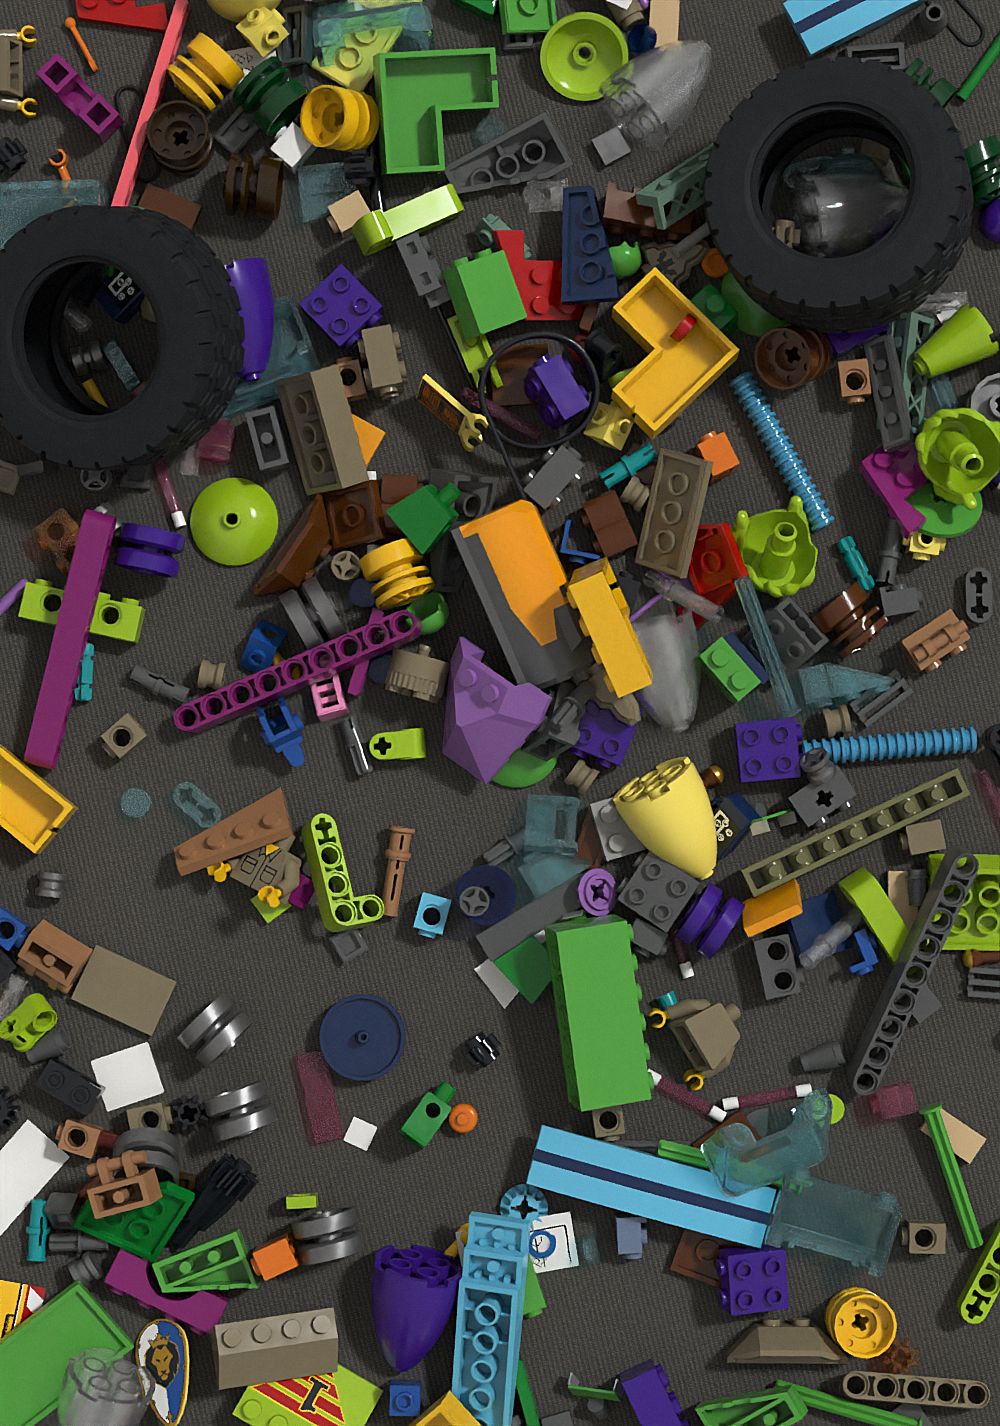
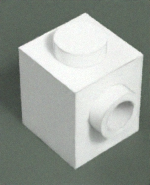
[270,122,317,174]

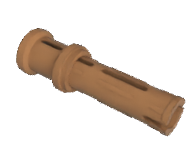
[382,825,415,917]

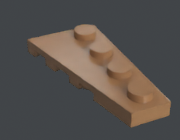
[174,787,293,876]

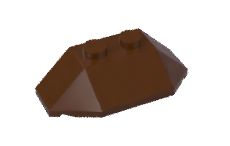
[251,493,333,597]

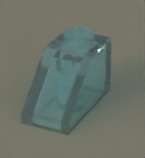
[518,849,591,899]

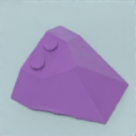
[442,636,552,784]

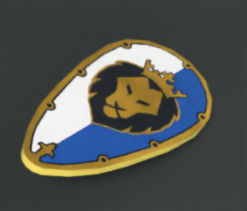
[135,1319,190,1426]

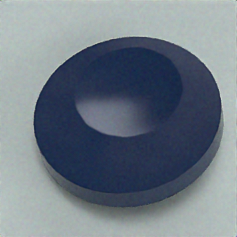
[319,994,406,1081]

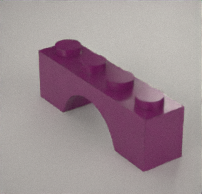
[104,1248,230,1336]

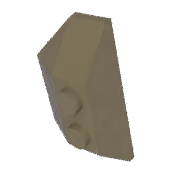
[725,1317,848,1364]

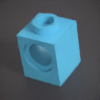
[413,892,452,939]

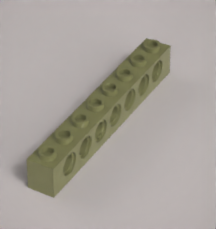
[738,768,970,897]

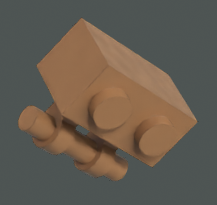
[898,609,970,674]
[16,919,94,995]
[87,1150,163,1219]

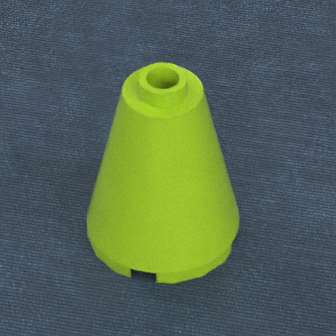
[913,303,999,378]

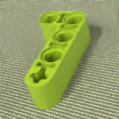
[351,184,465,256]
[301,813,384,932]
[838,866,921,976]
[956,1220,1000,1324]

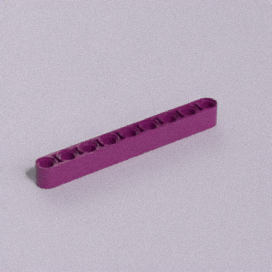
[24,509,117,770]
[174,610,422,734]

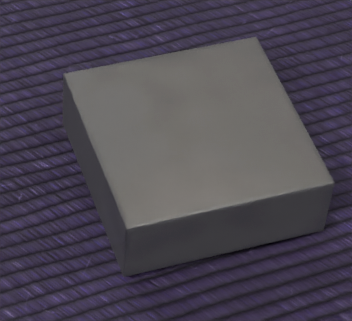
[591,126,631,168]

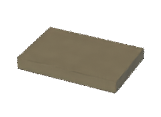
[71,944,178,1036]

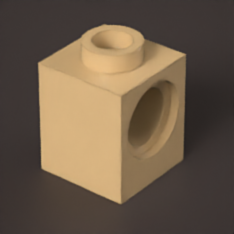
[326,190,371,239]

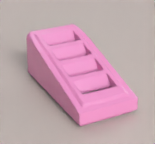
[310,655,349,722]

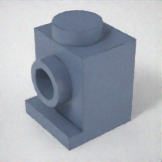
[615,1214,648,1259]

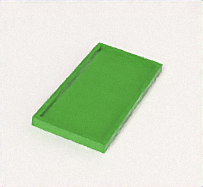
[0,1279,134,1426]

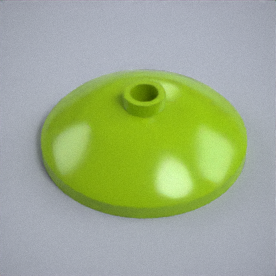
[540,12,629,101]
[190,478,279,566]

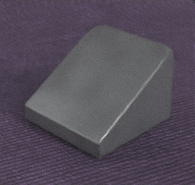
[44,1192,80,1230]

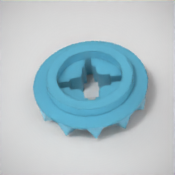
[500,1184,548,1230]

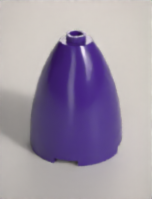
[224,258,275,383]
[371,1244,463,1372]

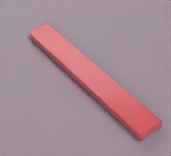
[111,0,190,206]

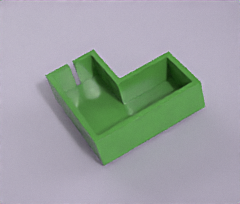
[373,47,499,176]

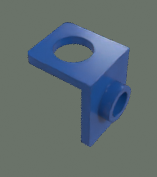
[560,519,600,565]
[240,619,287,673]

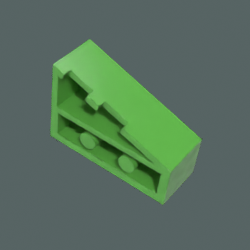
[152,1227,261,1293]
[695,1384,808,1426]

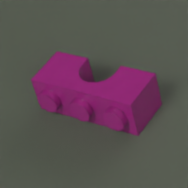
[36,53,124,143]

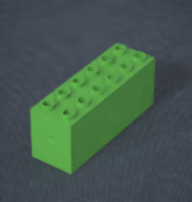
[544,914,654,1112]

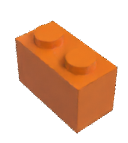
[694,431,740,484]
[250,1231,300,1281]

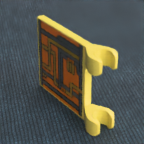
[416,374,489,452]

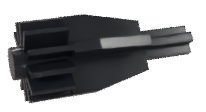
[171,1153,259,1249]

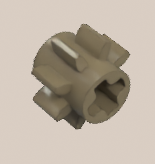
[772,219,801,249]

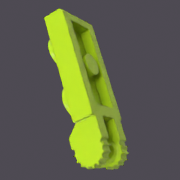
[447,315,503,393]

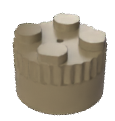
[384,644,450,704]

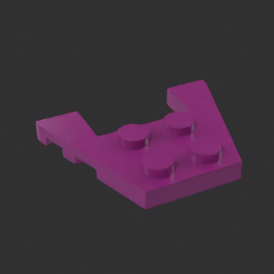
[859,439,930,539]

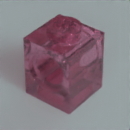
[200,418,237,465]
[869,1081,918,1120]

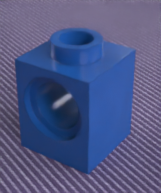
[0,906,31,951]
[389,1379,421,1416]

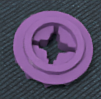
[575,868,618,916]

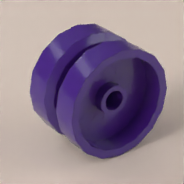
[113,523,186,578]
[674,882,745,959]

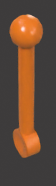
[64,17,99,72]

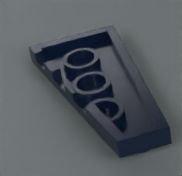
[561,185,621,305]

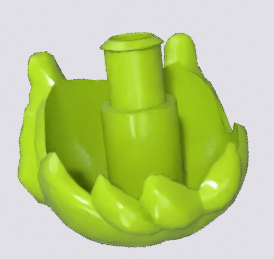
[915,408,1000,510]
[731,495,818,598]

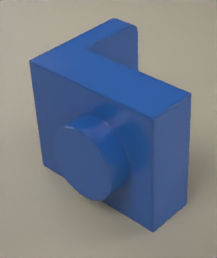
[846,928,879,976]

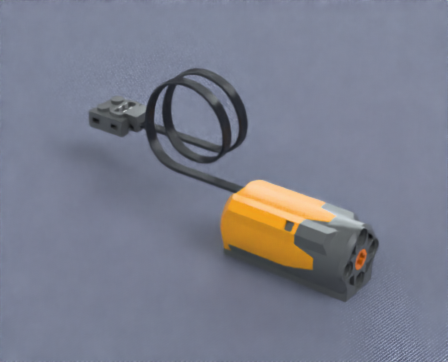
[395,232,600,690]

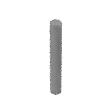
[672,222,710,257]

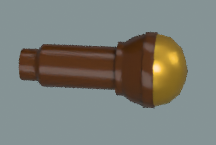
[701,766,724,789]
[962,949,1000,968]

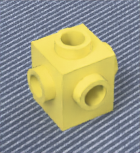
[236,6,289,58]
[583,401,634,451]
[902,531,946,561]

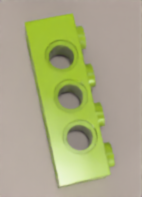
[18,579,146,644]

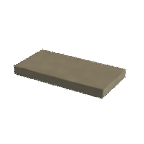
[634,448,713,578]

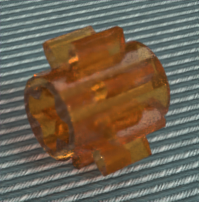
[882,1337,919,1375]

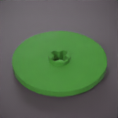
[907,481,983,538]

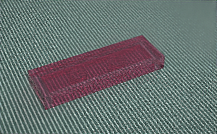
[296,1050,344,1144]

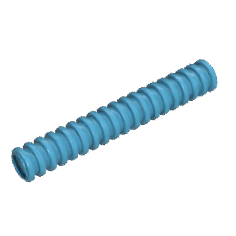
[729,371,835,532]
[800,726,977,764]

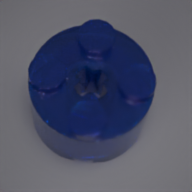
[456,865,516,925]

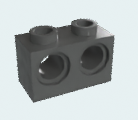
[751,933,805,1000]

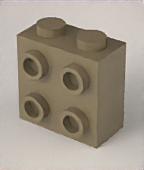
[357,324,408,400]

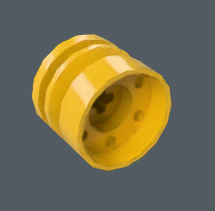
[166,32,245,113]
[300,85,379,152]
[359,538,435,610]
[824,1287,897,1359]

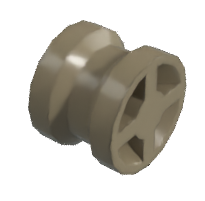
[619,476,652,513]
[331,551,361,583]
[198,659,227,691]
[821,704,852,738]
[564,758,600,795]

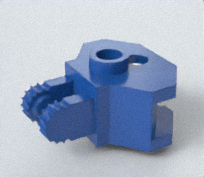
[256,696,305,767]

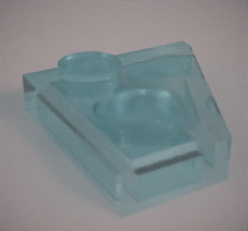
[297,162,359,224]

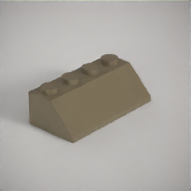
[275,365,369,495]
[210,1307,338,1390]

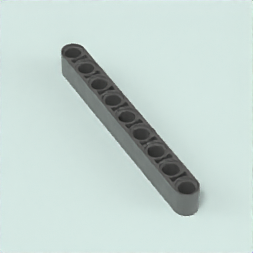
[845,845,979,1096]

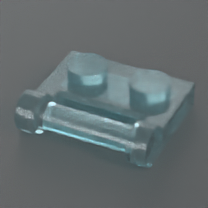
[524,794,581,857]

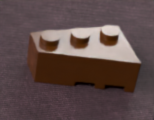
[603,182,693,243]

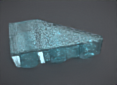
[798,662,896,709]

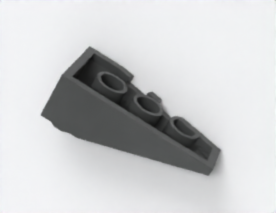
[444,108,574,194]
[429,468,498,592]

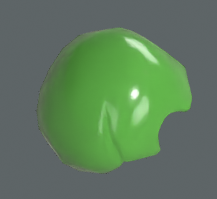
[609,241,642,279]
[405,592,450,635]

